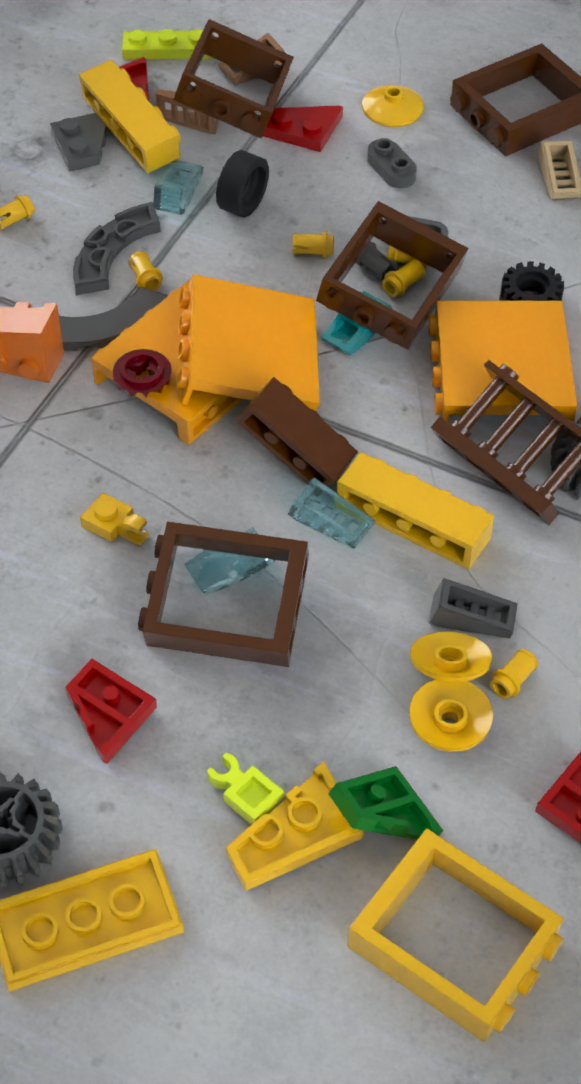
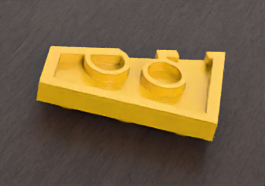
[226,761,364,892]

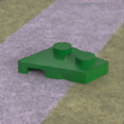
[329,766,443,840]

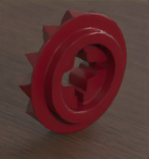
[113,349,172,398]

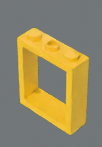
[347,828,564,1043]

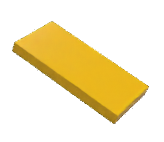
[0,849,184,992]

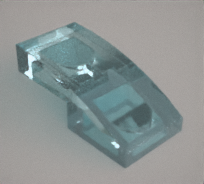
[184,527,276,595]

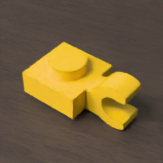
[80,493,149,546]

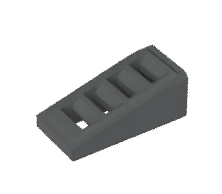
[428,578,518,638]

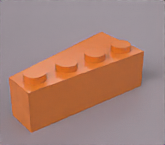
[0,302,64,383]

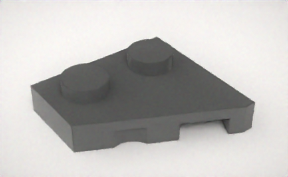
[50,113,107,172]

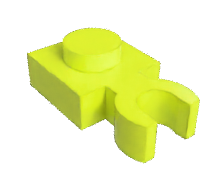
[207,753,284,825]

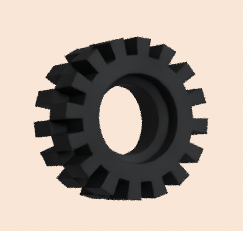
[499,261,564,301]

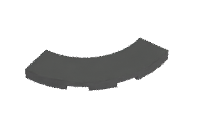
[73,202,161,295]
[59,287,168,351]

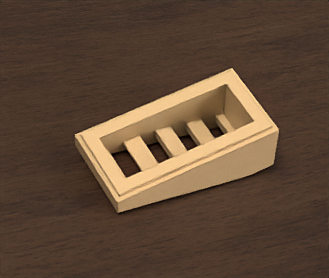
[537,140,581,199]

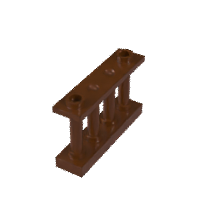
[430,359,581,525]

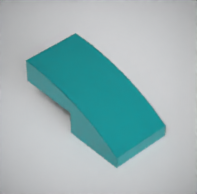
[321,290,392,356]

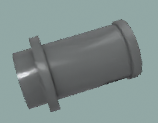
[356,241,397,280]

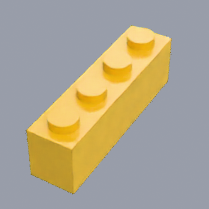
[79,59,181,174]
[337,452,495,570]

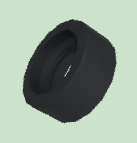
[216,150,269,218]

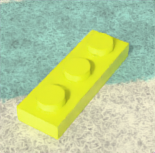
[122,29,213,60]

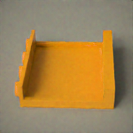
[177,274,320,411]
[91,281,242,445]
[428,301,577,422]

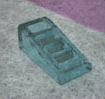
[153,160,204,215]
[288,478,376,549]

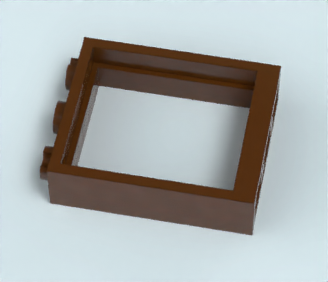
[173,19,294,139]
[450,43,581,156]
[316,201,469,350]
[138,521,309,667]

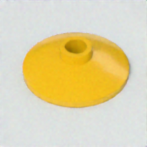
[362,85,424,127]
[410,632,492,682]
[409,679,493,752]

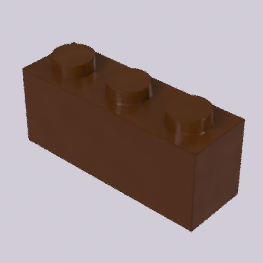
[235,377,358,495]

